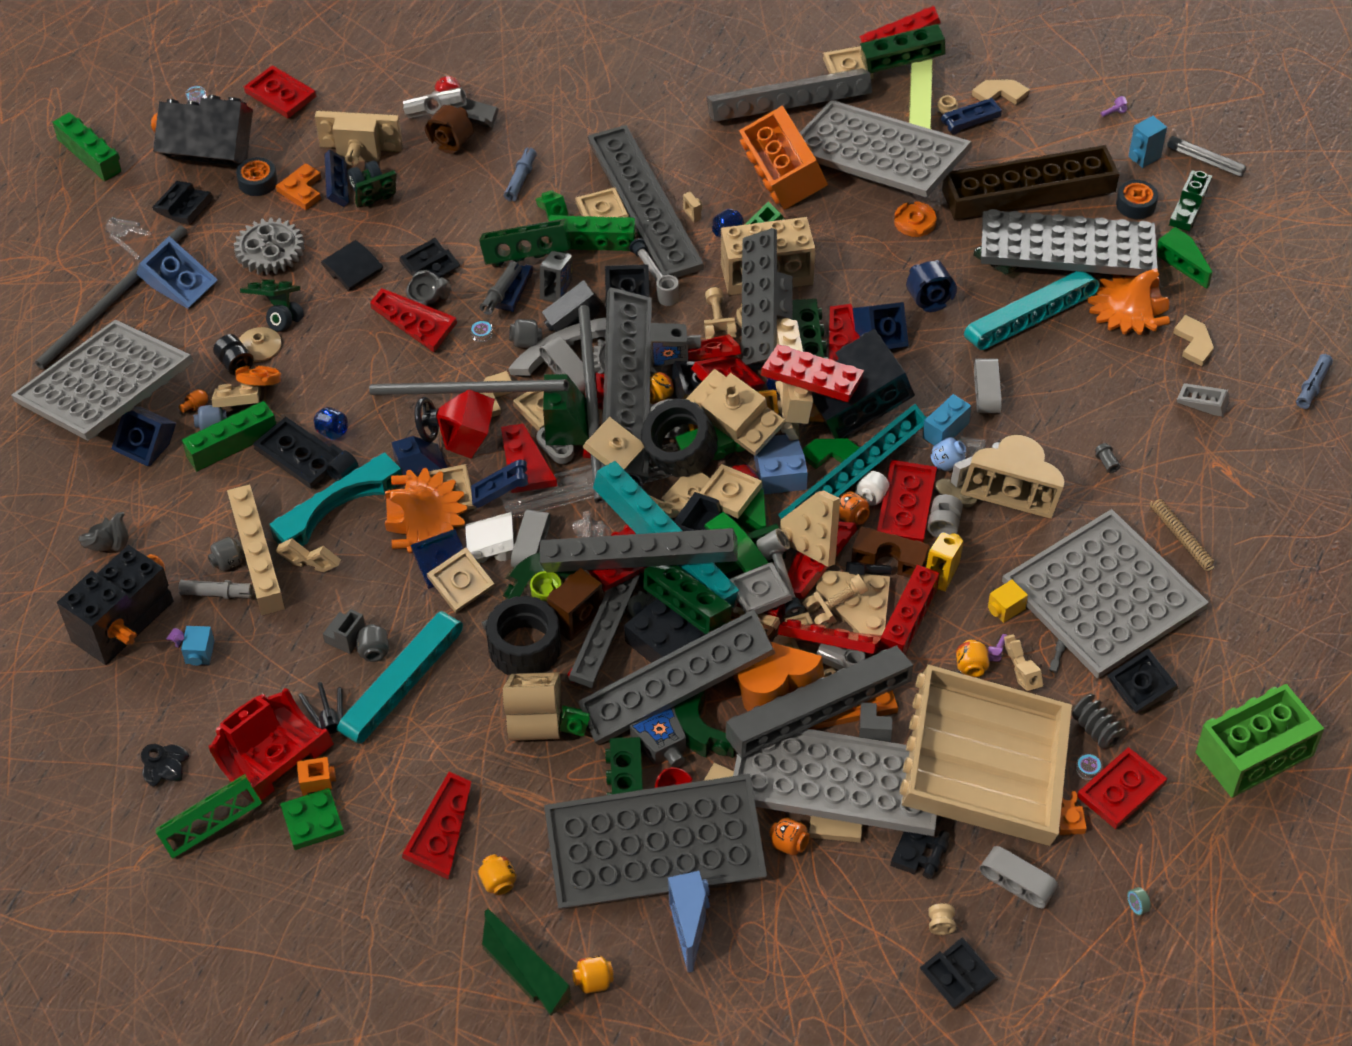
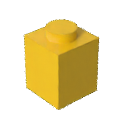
[988,579,1028,623]

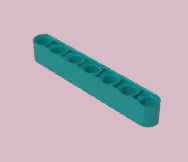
[964,271,1099,350]
[337,611,463,744]

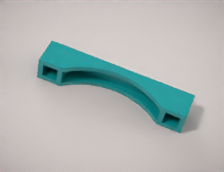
[269,452,402,546]

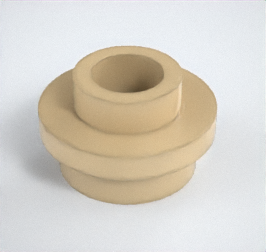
[937,95,958,114]

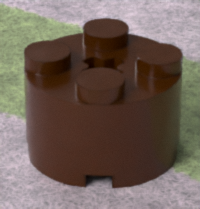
[425,105,474,154]

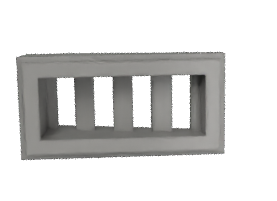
[1177,383,1229,417]

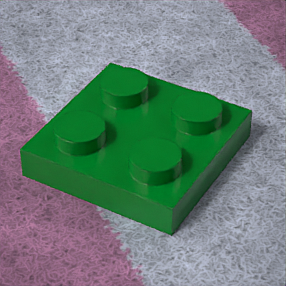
[280,788,344,850]

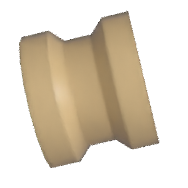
[928,904,956,935]

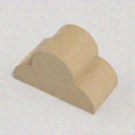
[961,435,1064,519]
[503,672,561,741]

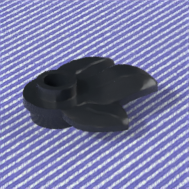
[141,744,189,787]

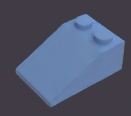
[136,236,218,309]
[754,435,808,494]
[668,871,710,972]

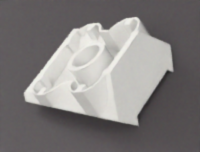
[466,512,514,563]

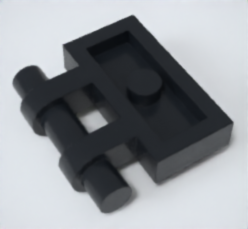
[890,831,950,879]

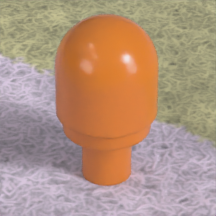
[179,389,208,413]

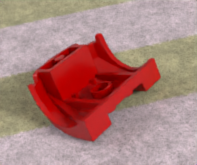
[209,688,334,803]

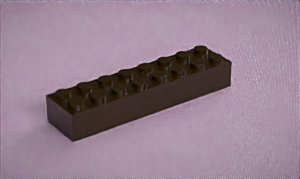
[942,145,1119,220]

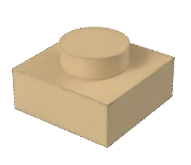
[683,192,703,222]

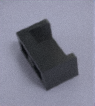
[674,492,722,531]

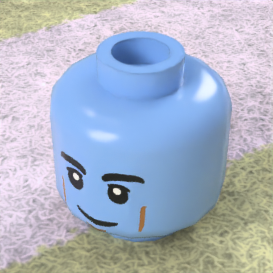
[931,437,966,472]

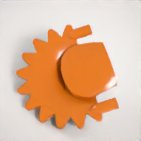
[1088,268,1170,335]
[385,468,468,554]

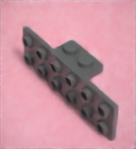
[742,228,793,365]

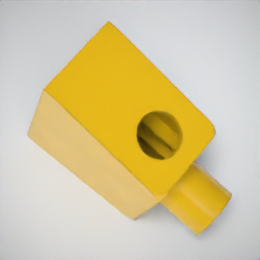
[926,533,964,592]

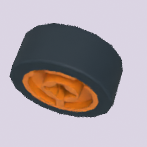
[236,157,278,196]
[1116,180,1159,219]

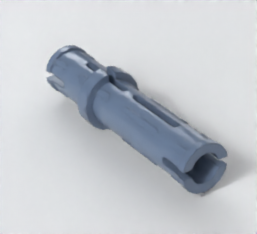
[504,148,537,201]
[1296,354,1333,409]

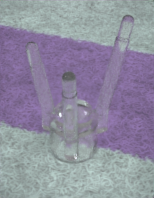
[106,217,152,260]

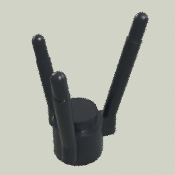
[298,682,343,734]

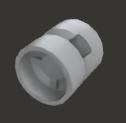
[927,494,963,538]

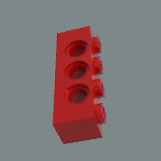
[879,565,940,655]

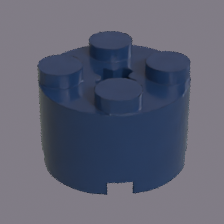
[906,260,957,312]

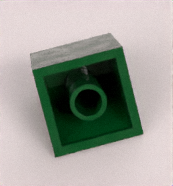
[543,374,589,446]

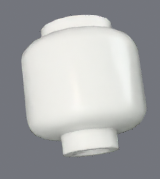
[855,471,889,506]

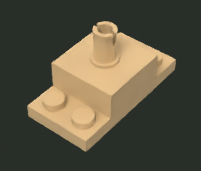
[315,111,403,165]
[686,369,785,456]

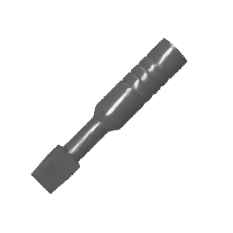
[1049,639,1066,673]

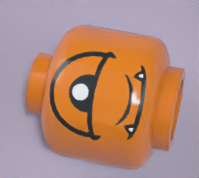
[838,491,870,525]
[769,817,810,856]

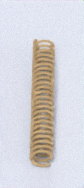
[1150,499,1214,571]

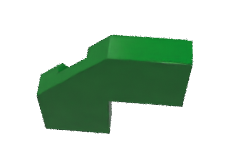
[802,438,860,469]

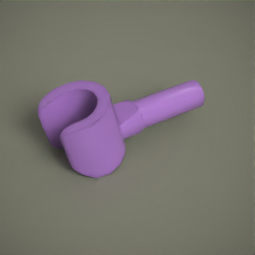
[1101,96,1127,117]
[166,628,185,648]
[988,634,1007,662]

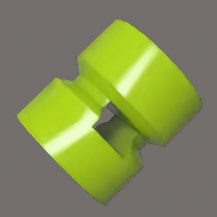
[530,571,561,602]

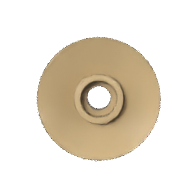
[239,327,282,362]

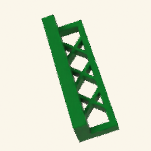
[156,774,262,859]

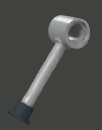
[629,238,679,306]
[757,528,804,617]

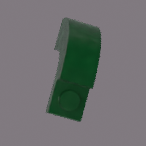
[502,552,576,600]
[675,690,736,758]

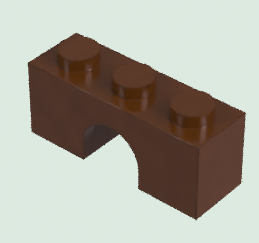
[851,527,929,578]

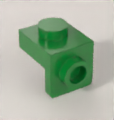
[536,191,569,221]
[559,705,590,736]

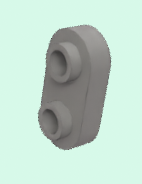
[537,427,574,464]

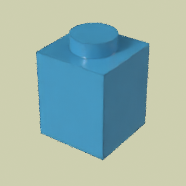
[181,626,215,666]

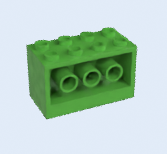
[1195,684,1324,798]

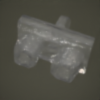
[573,510,611,537]

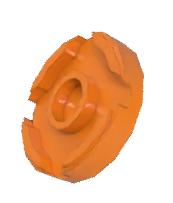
[894,202,937,237]
[236,366,281,386]

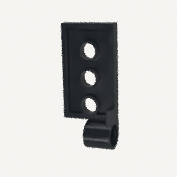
[253,416,359,489]

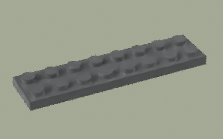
[578,610,775,745]

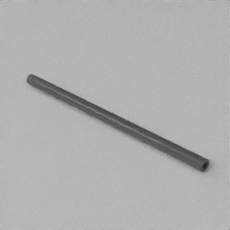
[35,225,187,369]
[578,305,605,503]
[369,379,569,395]

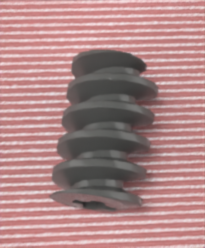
[1072,694,1128,749]

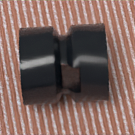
[213,334,254,376]

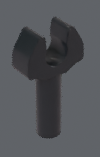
[846,561,891,575]

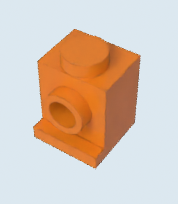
[297,757,337,796]

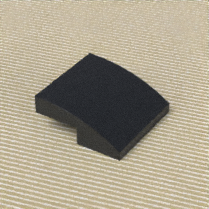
[152,181,214,225]
[399,238,460,278]
[321,240,383,291]
[920,937,998,1009]

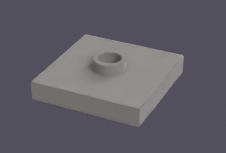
[729,562,792,614]

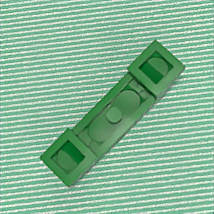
[704,512,768,573]

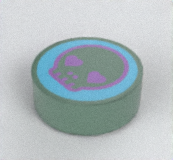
[1127,887,1151,915]

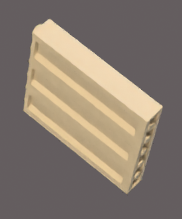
[899,665,1072,846]

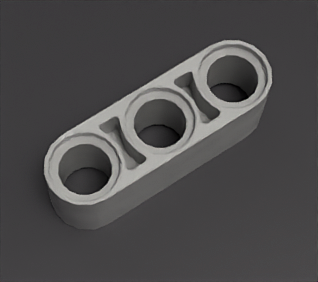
[539,336,585,394]
[974,359,1002,413]
[511,509,551,567]
[979,846,1059,908]

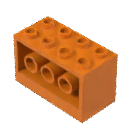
[739,105,828,210]

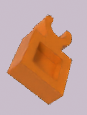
[1059,791,1086,835]

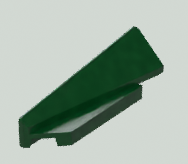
[482,909,571,1016]

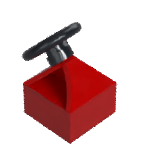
[414,389,495,459]

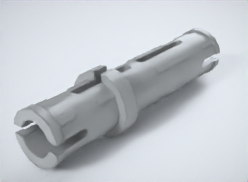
[178,580,253,599]

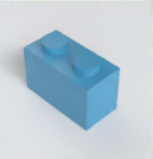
[1129,116,1167,168]
[923,394,971,445]

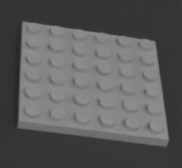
[11,320,194,441]
[1002,509,1209,679]

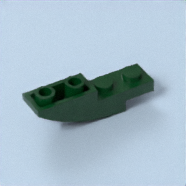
[1169,170,1212,231]

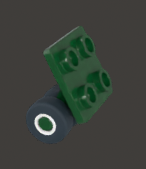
[348,161,397,207]
[240,279,304,332]

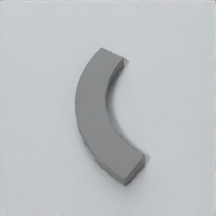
[509,318,606,375]

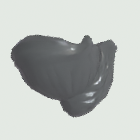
[406,270,452,306]
[78,512,129,552]

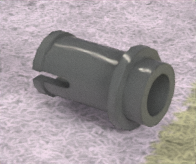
[1095,443,1121,473]

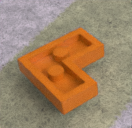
[276,163,321,210]

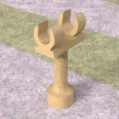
[704,287,737,339]
[803,574,869,628]

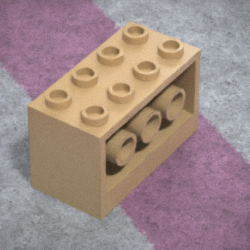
[721,217,815,295]

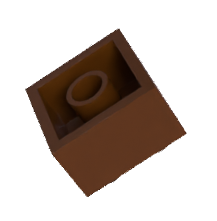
[547,568,603,641]

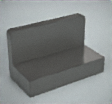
[456,98,499,129]

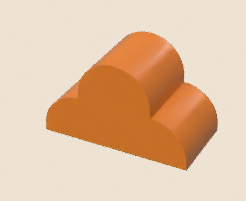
[732,642,825,711]

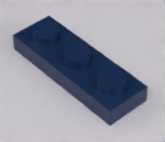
[325,149,349,207]

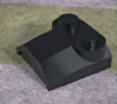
[605,264,649,308]
[672,361,702,400]
[1107,649,1178,714]

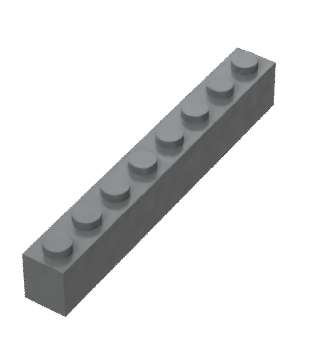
[706,68,872,121]
[540,528,738,573]
[726,646,913,758]

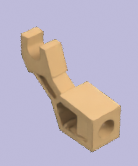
[1004,634,1043,691]

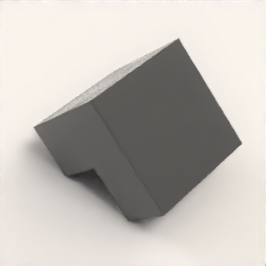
[323,609,365,654]
[859,702,892,742]

